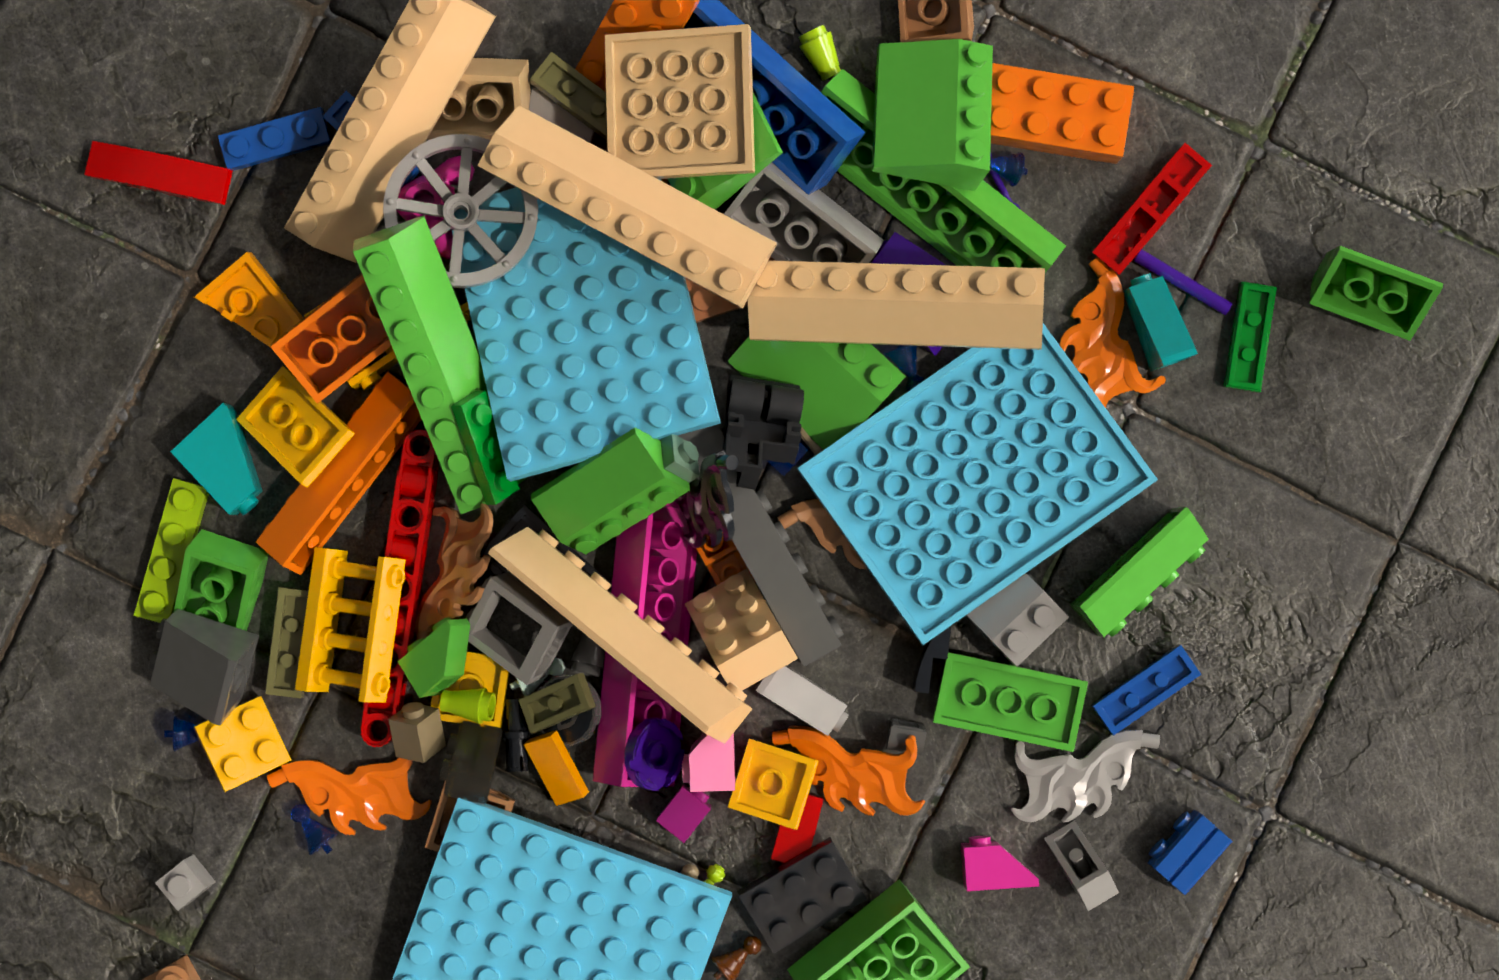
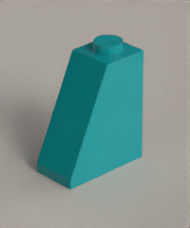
[1123,273,1198,372]
[170,403,263,515]

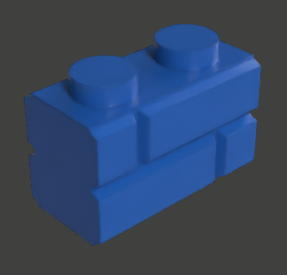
[1148,809,1233,895]

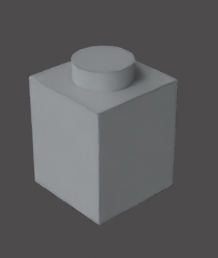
[155,854,216,911]

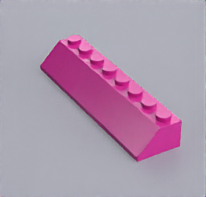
[593,501,697,787]

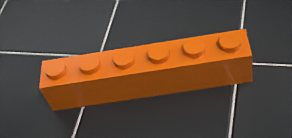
[256,372,422,575]

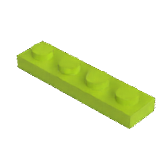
[133,478,209,623]

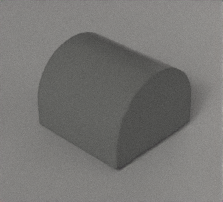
[886,718,927,755]

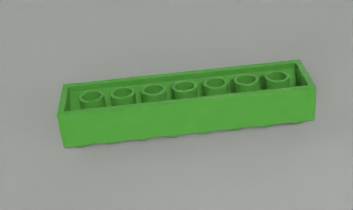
[821,69,1066,273]
[353,215,527,514]

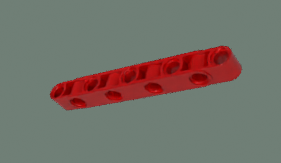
[361,430,439,747]

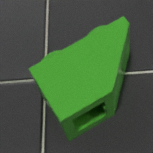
[398,617,471,698]

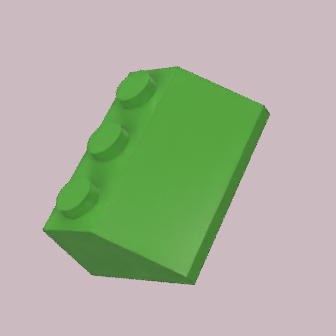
[1309,246,1443,341]

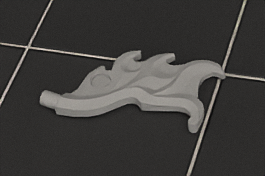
[1010,729,1160,823]

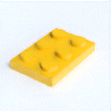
[236,366,355,488]

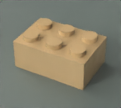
[685,568,798,691]

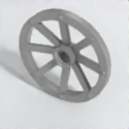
[383,134,538,288]

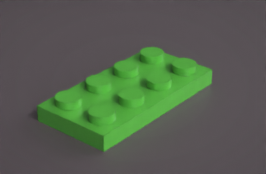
[932,652,1088,752]

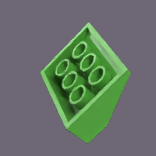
[872,39,993,191]
[727,337,906,450]
[787,879,970,980]

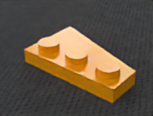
[195,252,303,348]

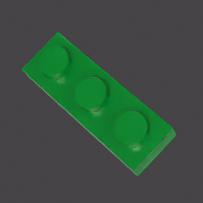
[451,391,520,505]

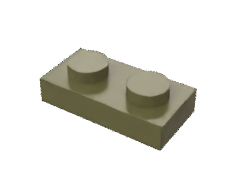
[519,673,596,734]

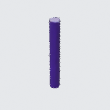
[1133,249,1233,315]

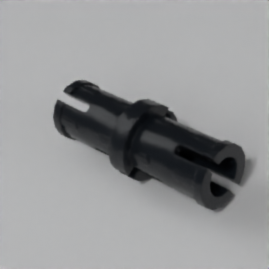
[502,699,531,772]

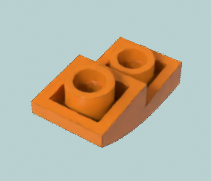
[696,535,756,585]

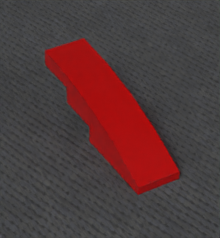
[84,141,233,205]
[1092,143,1212,275]

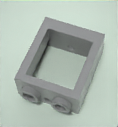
[466,571,573,685]

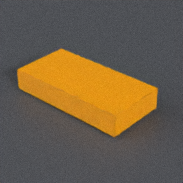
[523,730,589,806]

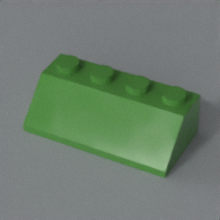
[531,427,690,555]
[1070,507,1209,637]

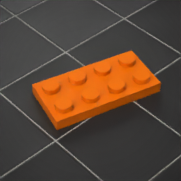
[575,0,700,92]

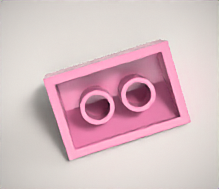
[682,733,736,792]

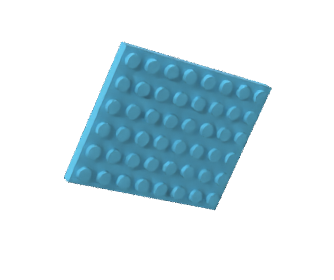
[452,179,721,482]
[798,323,1158,646]
[392,794,732,980]

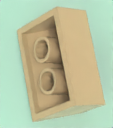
[427,58,531,140]

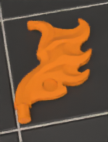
[1059,257,1166,408]
[772,726,925,816]
[267,758,432,835]

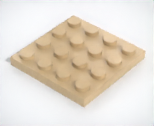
[605,24,755,179]

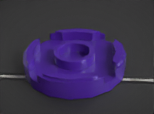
[625,718,685,791]

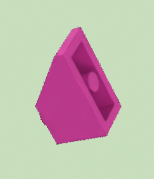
[961,836,1039,891]

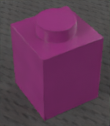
[656,783,712,843]

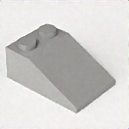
[966,573,1069,667]

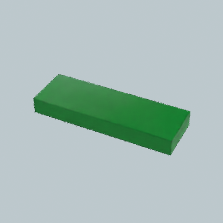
[1223,282,1277,393]

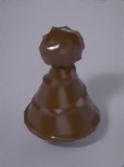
[711,936,762,980]

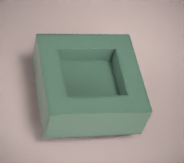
[661,434,700,483]

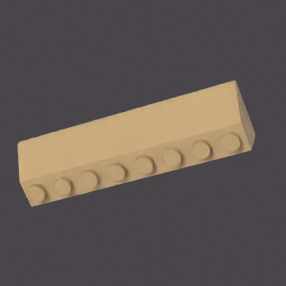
[284,0,496,263]
[477,105,777,309]
[747,260,1045,350]
[488,527,752,744]

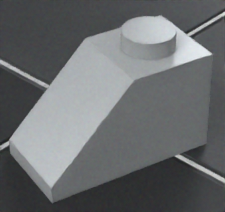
[1044,820,1119,911]

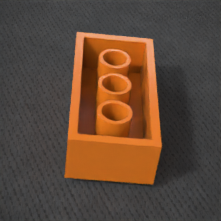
[991,63,1134,164]
[270,273,391,404]

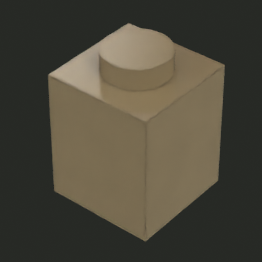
[388,702,446,763]

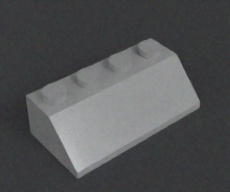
[724,162,884,263]

